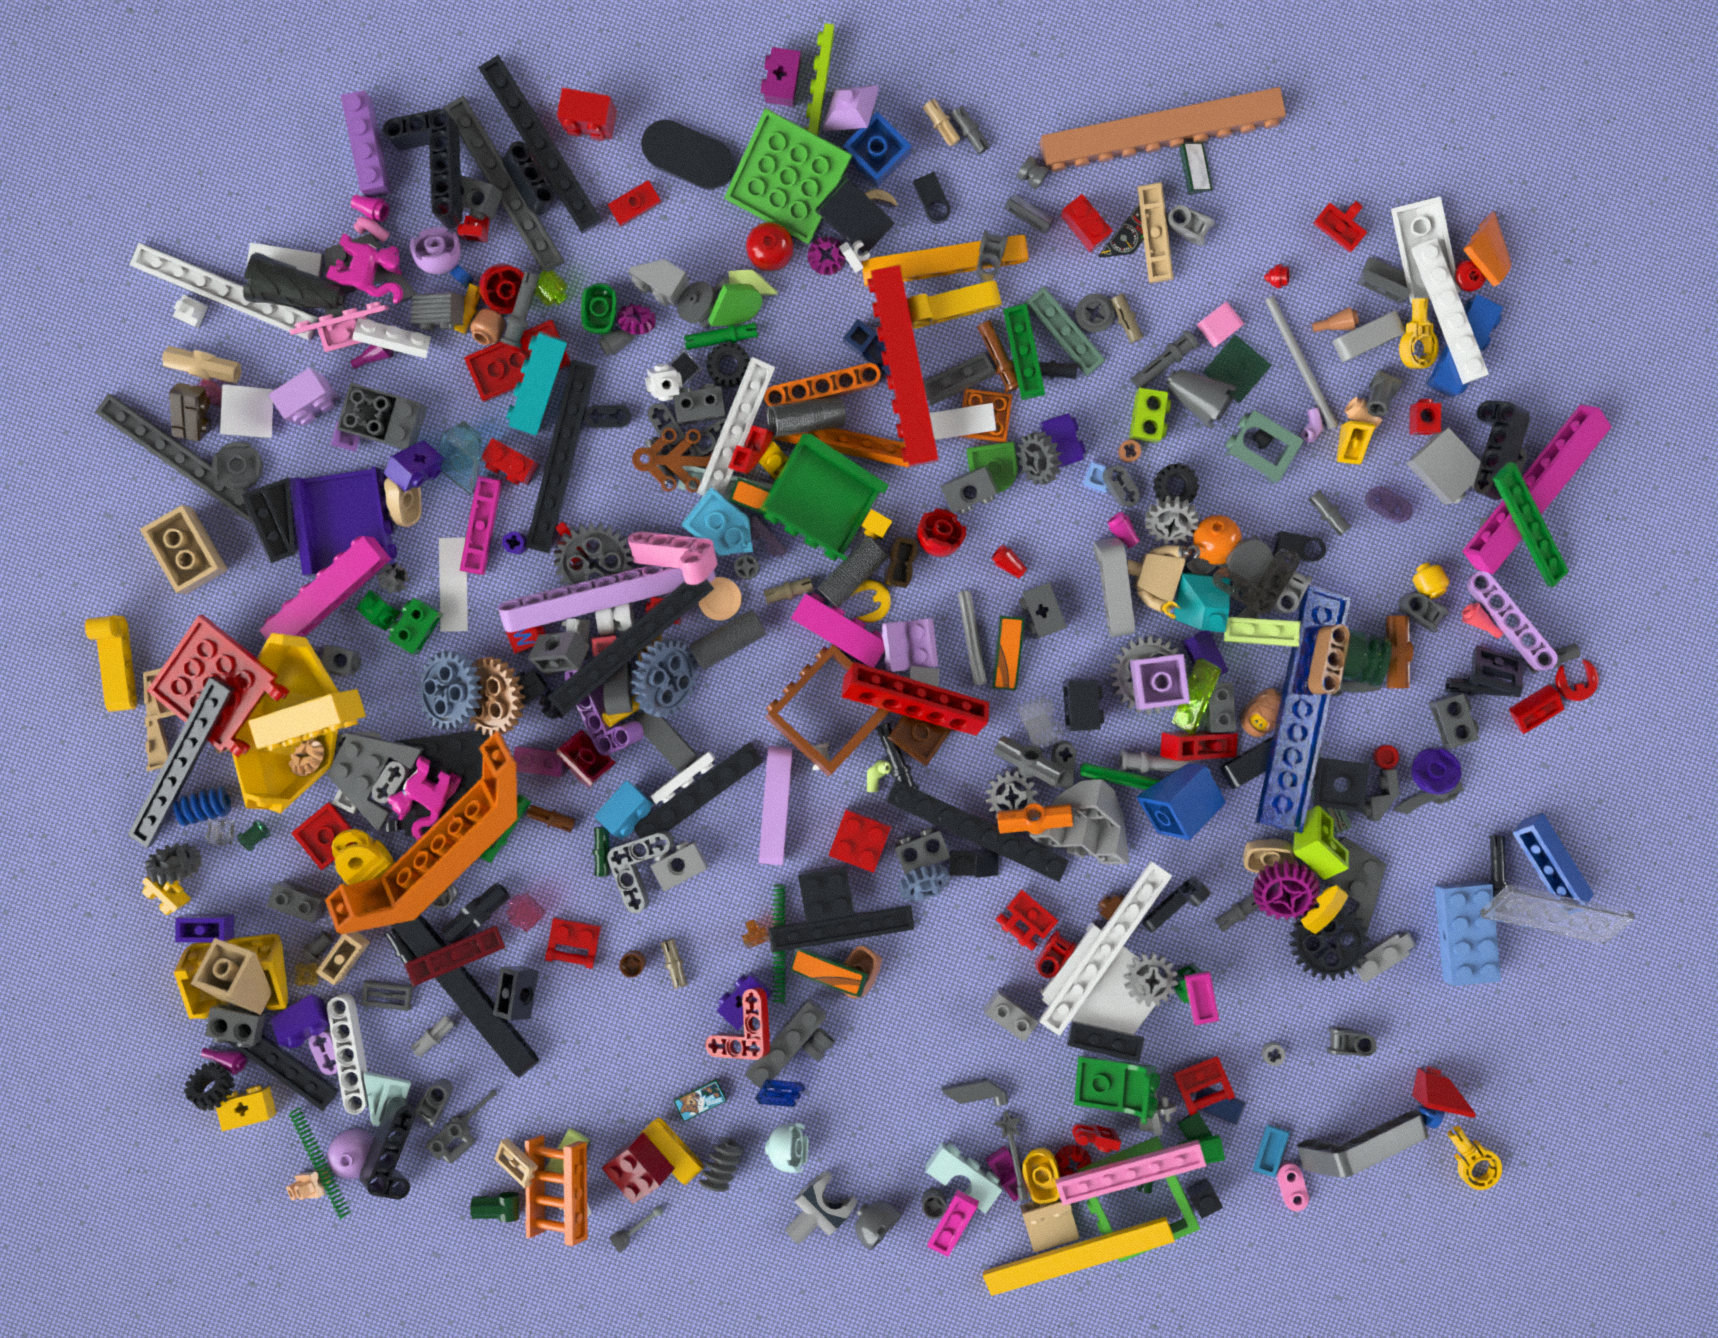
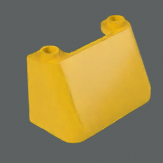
[174,934,289,1019]

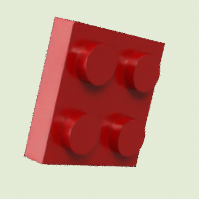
[291,802,356,870]

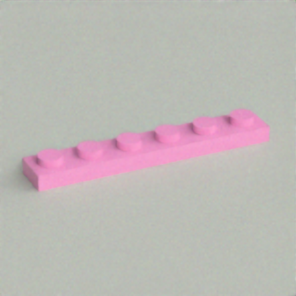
[1055,1140,1206,1205]

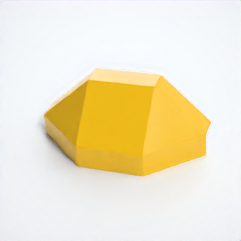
[232,633,339,814]

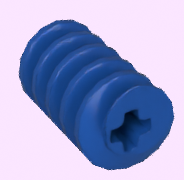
[174,786,231,826]

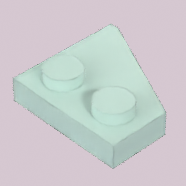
[363,1071,411,1126]

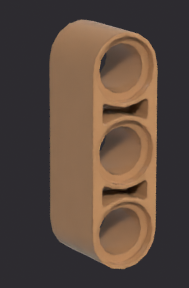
[1308,624,1350,694]

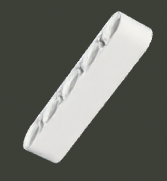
[327,993,368,1115]

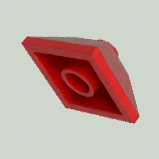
[1412,1066,1476,1118]

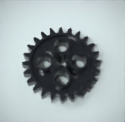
[1289,904,1370,981]

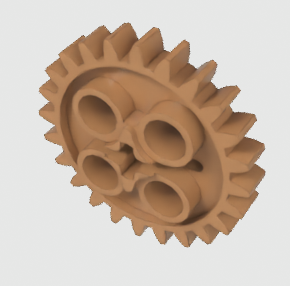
[469,657,525,736]

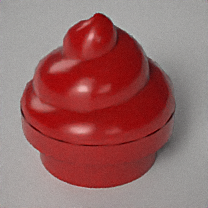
[1264,264,1290,289]

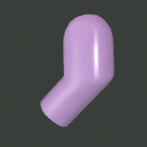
[1301,407,1323,443]

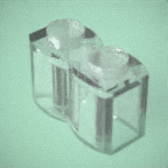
[1016,695,1064,749]

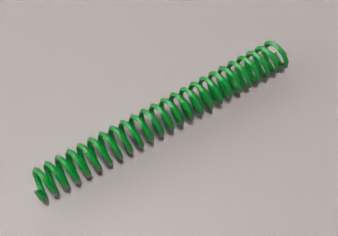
[772,884,786,1005]
[289,1107,351,1220]

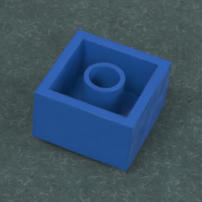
[843,111,912,188]

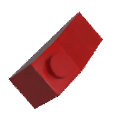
[1160,731,1238,761]

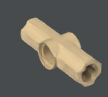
[162,346,242,384]

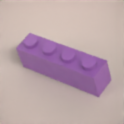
[341,90,392,197]

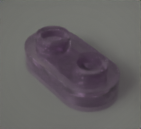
[1365,486,1413,524]

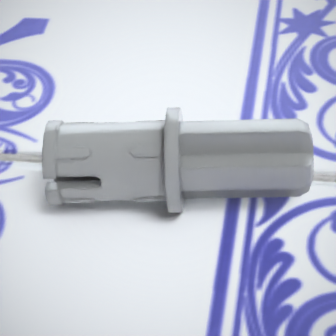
[411,1016,454,1058]

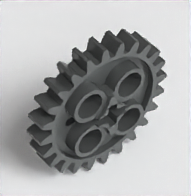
[554,521,633,586]

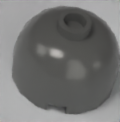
[855,1201,902,1251]

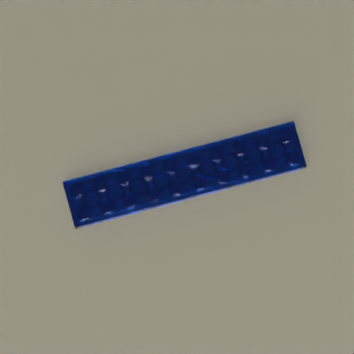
[1255,585,1351,834]

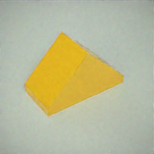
[1337,421,1375,465]

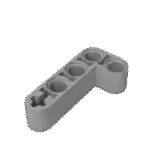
[1093,537,1135,638]

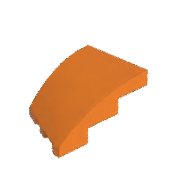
[1463,210,1512,286]

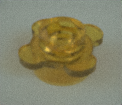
[295,963,319,987]

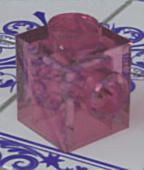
[505,893,547,933]

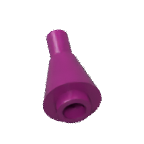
[350,345,394,369]
[201,1047,247,1075]

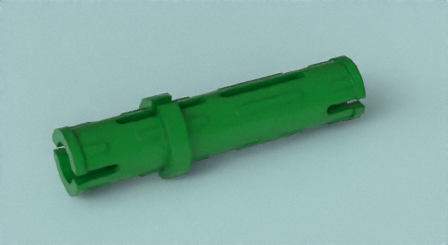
[684,322,758,350]
[480,794,532,863]

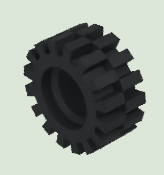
[706,342,750,388]
[1153,463,1200,503]
[184,1062,235,1111]

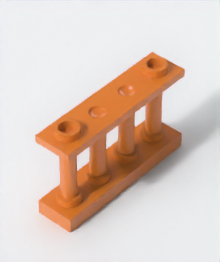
[524,1135,588,1246]

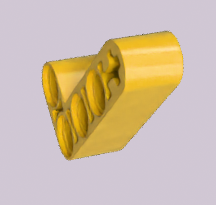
[907,281,1002,329]
[85,615,137,712]

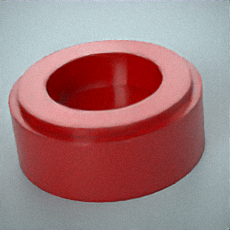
[1373,745,1399,769]

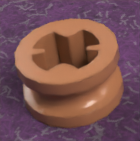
[1118,440,1141,463]

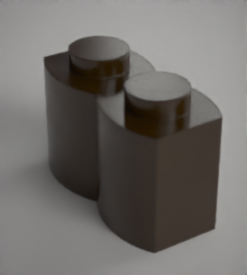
[884,537,918,588]

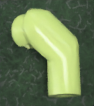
[867,760,892,792]

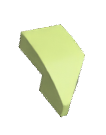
[729,270,778,296]

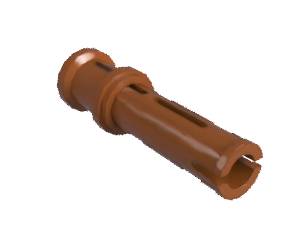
[977,320,1019,394]

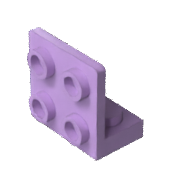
[882,618,938,672]

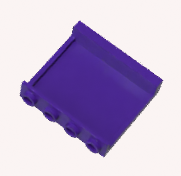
[289,467,397,576]

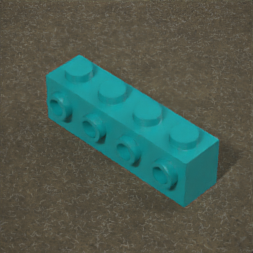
[506,331,568,436]

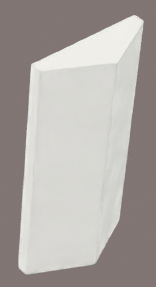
[1391,196,1461,304]

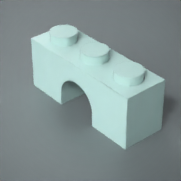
[925,1142,1002,1214]

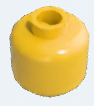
[1412,562,1450,600]

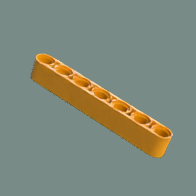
[861,235,1029,287]

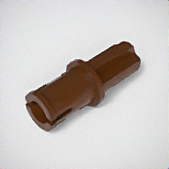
[527,805,576,833]

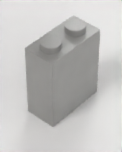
[1406,427,1481,505]

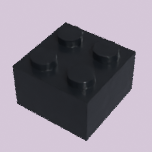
[1063,680,1104,731]
[798,864,854,923]

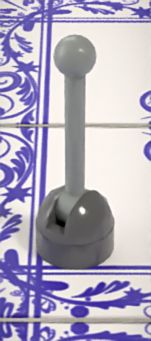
[609,1206,663,1253]

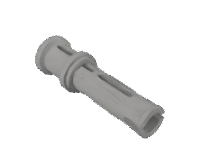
[1119,750,1194,773]

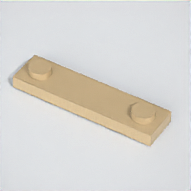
[1138,182,1174,284]

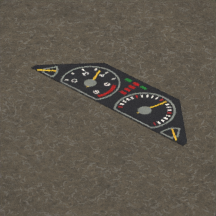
[1098,204,1144,258]

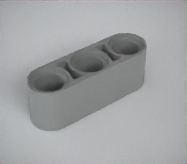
[1332,311,1406,363]

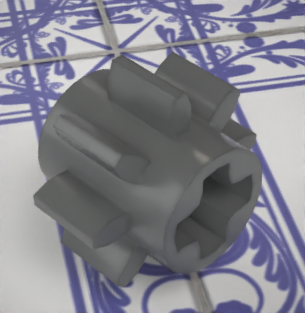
[377,562,409,594]

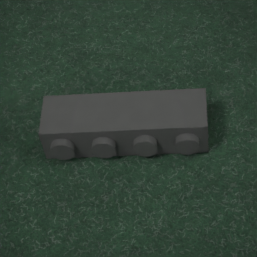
[745,997,827,1091]

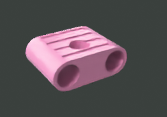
[1196,301,1244,348]

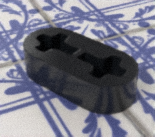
[585,405,632,429]

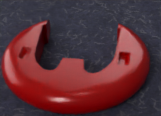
[1555,659,1599,701]

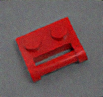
[545,917,601,969]
[1173,1056,1235,1116]

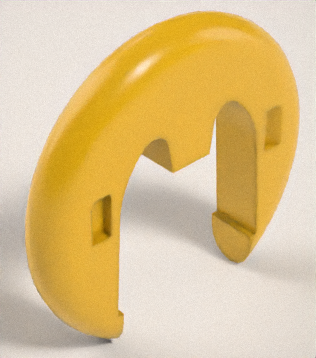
[849,580,891,623]

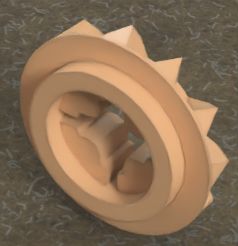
[289,739,324,776]

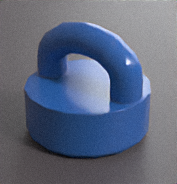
[1418,1106,1445,1129]

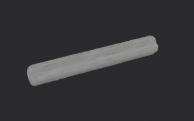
[958,590,987,685]

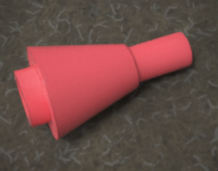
[1462,603,1503,639]

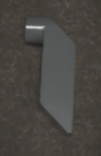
[942,1078,1009,1106]

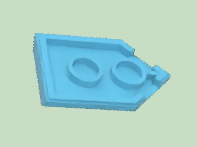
[681,487,753,556]

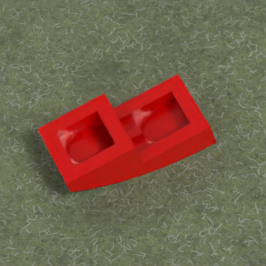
[728,425,774,474]

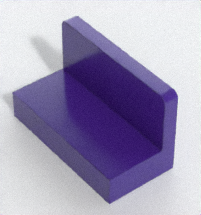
[1181,630,1228,684]

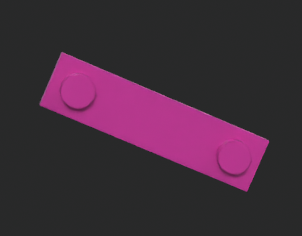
[459,476,503,575]

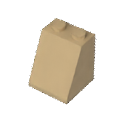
[191,938,272,1015]

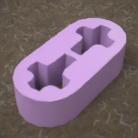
[309,1029,338,1075]

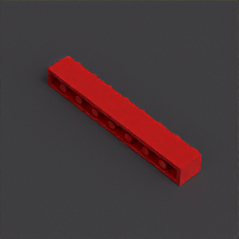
[867,265,939,468]

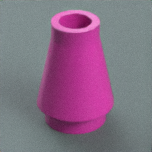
[351,194,390,222]
[1107,511,1140,549]

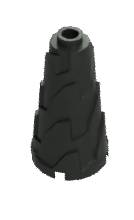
[243,252,346,310]

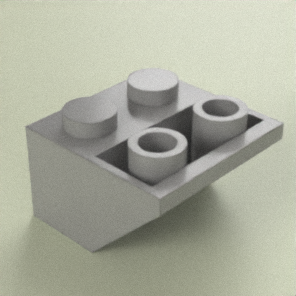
[628,259,690,307]

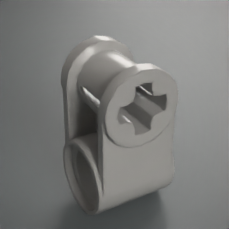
[1166,205,1215,246]
[1272,566,1312,614]

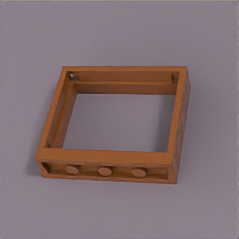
[765,644,890,777]

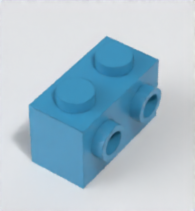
[594,780,654,839]

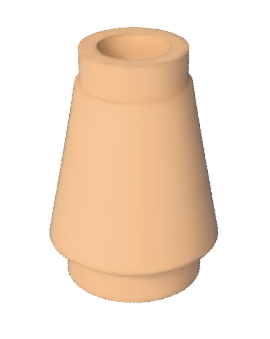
[1344,397,1382,430]

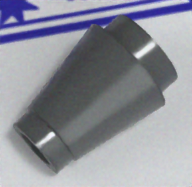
[598,328,636,357]

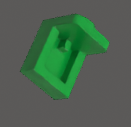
[356,590,400,631]

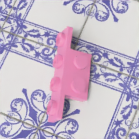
[289,302,389,352]

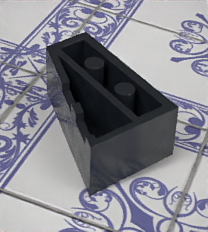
[240,477,295,563]

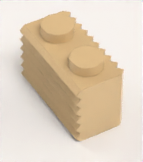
[316,932,370,985]

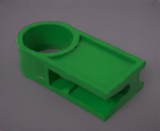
[1176,1135,1225,1164]

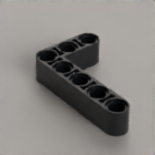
[383,109,463,229]

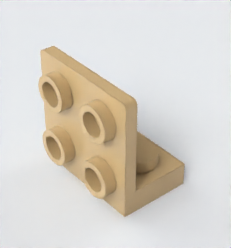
[1020,1197,1079,1252]

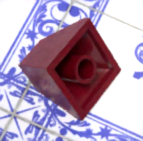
[555,729,616,790]

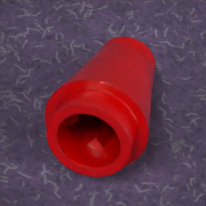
[991,544,1027,579]

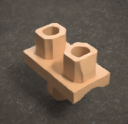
[286,1169,331,1200]

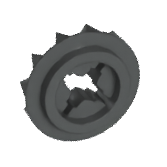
[1075,294,1114,333]

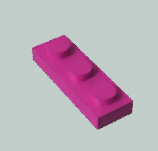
[927,1190,979,1257]

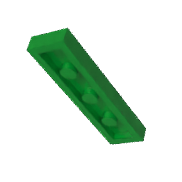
[1003,303,1045,401]

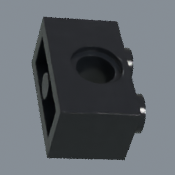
[493,966,539,1020]

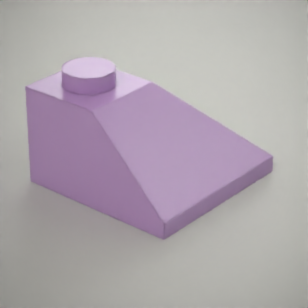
[823,85,879,131]

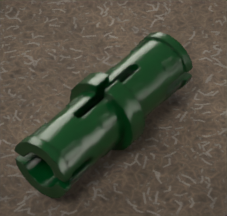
[592,827,611,877]

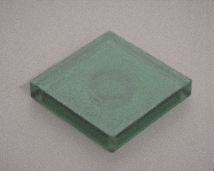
[1203,334,1272,403]

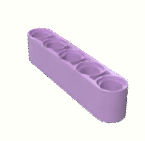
[1466,571,1558,671]
[759,746,793,865]

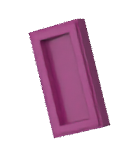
[1184,971,1220,1025]

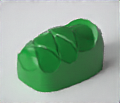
[581,283,617,335]

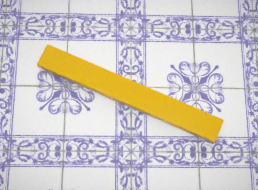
[983,1216,1175,1296]

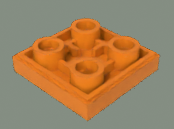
[958,388,1013,443]

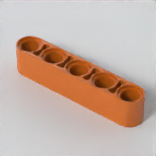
[764,363,881,408]

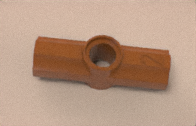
[1383,616,1413,688]

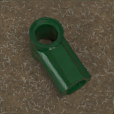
[470,1192,520,1222]

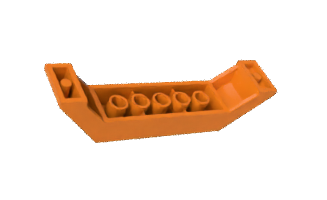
[325,731,517,934]

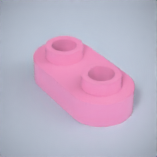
[1276,1161,1309,1211]

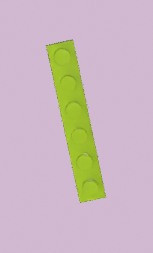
[804,23,835,136]

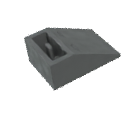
[337,382,427,450]

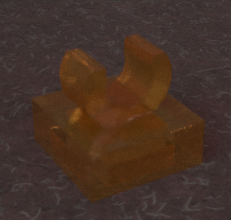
[742,919,770,949]

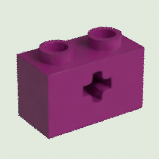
[761,47,801,107]
[513,745,566,777]

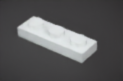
[352,318,431,358]
[650,750,715,804]

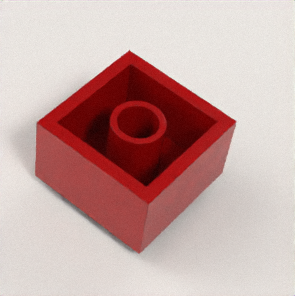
[557,87,617,141]
[828,808,891,873]

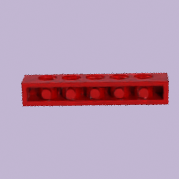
[841,662,989,736]

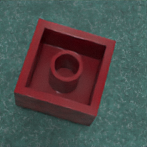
[601,1132,675,1204]

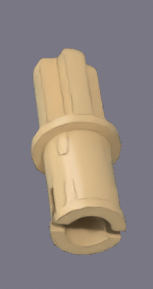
[923,99,960,146]

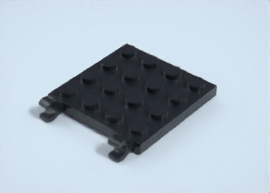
[385,730,490,837]

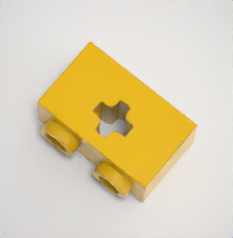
[215,1085,277,1131]

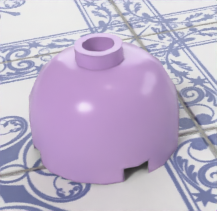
[410,227,461,274]
[327,1128,374,1180]

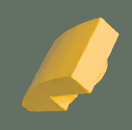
[1301,885,1348,934]

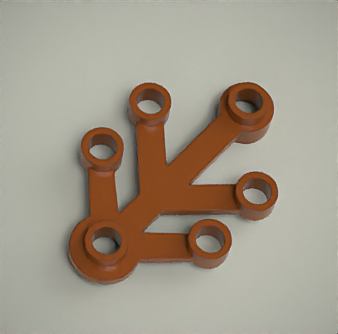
[632,428,712,493]

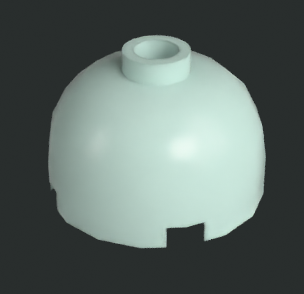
[765,1123,808,1173]

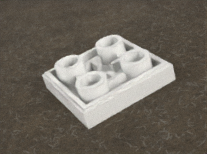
[220,385,274,438]

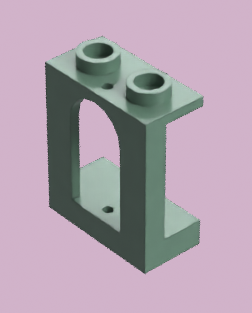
[1224,410,1304,484]

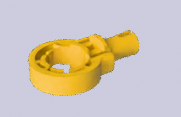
[1399,298,1439,369]
[1447,1126,1502,1190]

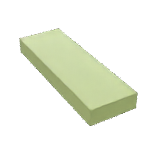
[1224,617,1301,647]

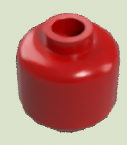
[1454,260,1487,292]

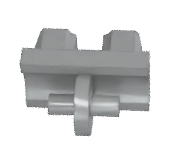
[1139,1092,1177,1136]

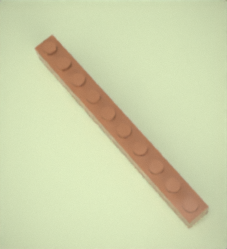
[1039,87,1286,172]

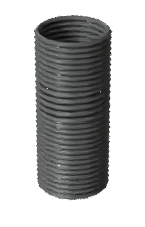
[767,396,846,437]
[817,536,889,608]
[689,609,767,670]

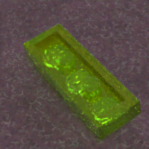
[1172,658,1222,734]

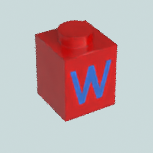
[505,625,546,654]

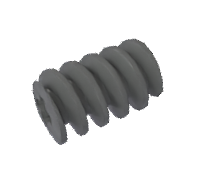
[698,1136,744,1192]

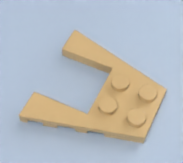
[143,668,230,772]

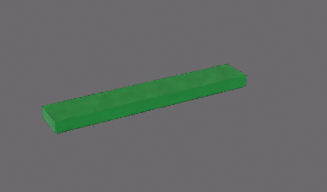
[1492,462,1569,587]

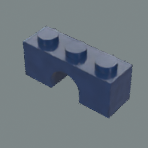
[843,319,890,375]

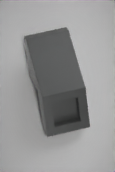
[1363,768,1400,821]

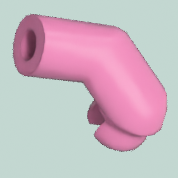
[353,216,390,243]

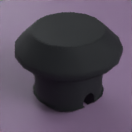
[1253,429,1274,449]

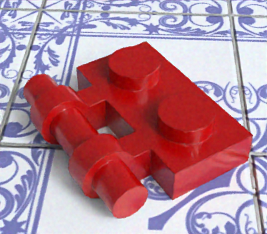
[995,889,1059,951]
[1072,1123,1121,1153]

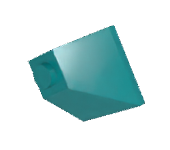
[1174,572,1230,632]

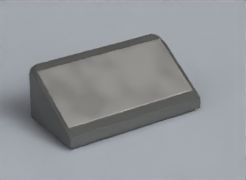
[1005,194,1054,234]

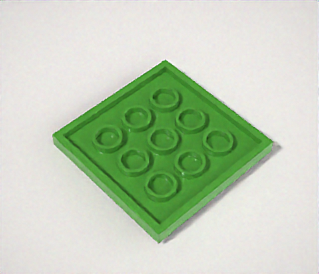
[724,108,853,244]

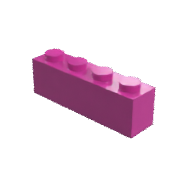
[791,592,885,668]

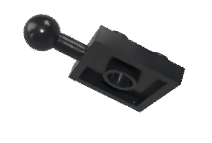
[1282,757,1370,813]

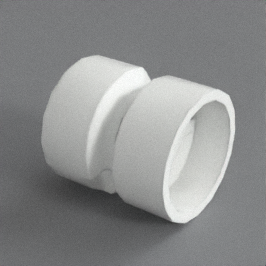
[595,603,635,636]

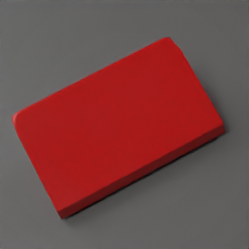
[1509,685,1565,734]

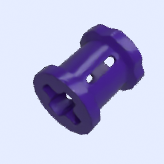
[502,532,527,555]

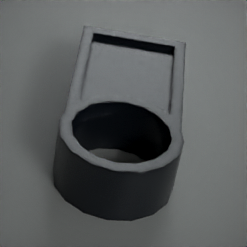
[913,172,950,224]
[1274,531,1326,562]

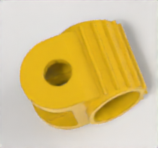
[332,829,395,885]

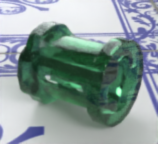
[237,819,271,851]

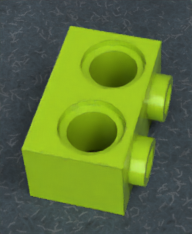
[1129,388,1171,443]

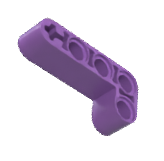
[565,663,644,756]

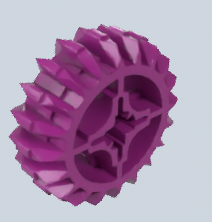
[1253,859,1320,921]

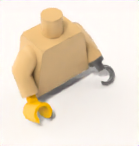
[1127,545,1200,619]

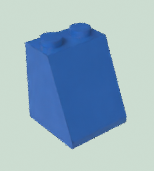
[1136,763,1226,840]

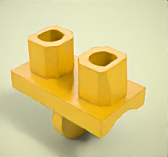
[142,876,191,915]

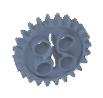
[631,638,699,718]
[416,651,483,730]

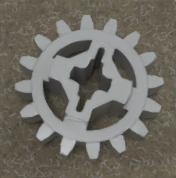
[1145,496,1199,544]
[985,770,1038,818]
[1123,952,1178,1007]

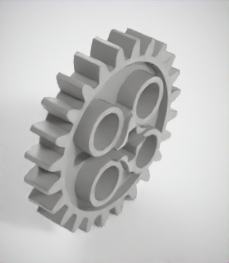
[1109,636,1189,715]

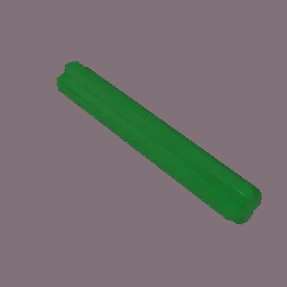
[1080,763,1161,790]

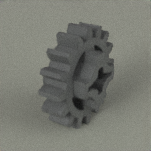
[1017,432,1062,485]
[145,843,202,885]

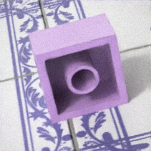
[268,368,340,426]
[1130,654,1190,710]

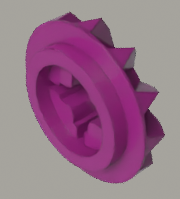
[807,236,846,275]
[617,303,656,335]

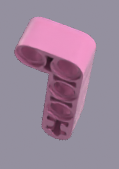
[627,532,717,584]

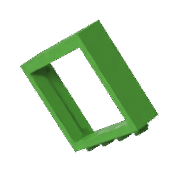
[1078,1136,1200,1263]

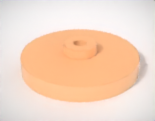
[698,577,742,621]

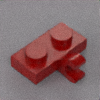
[1313,201,1367,253]

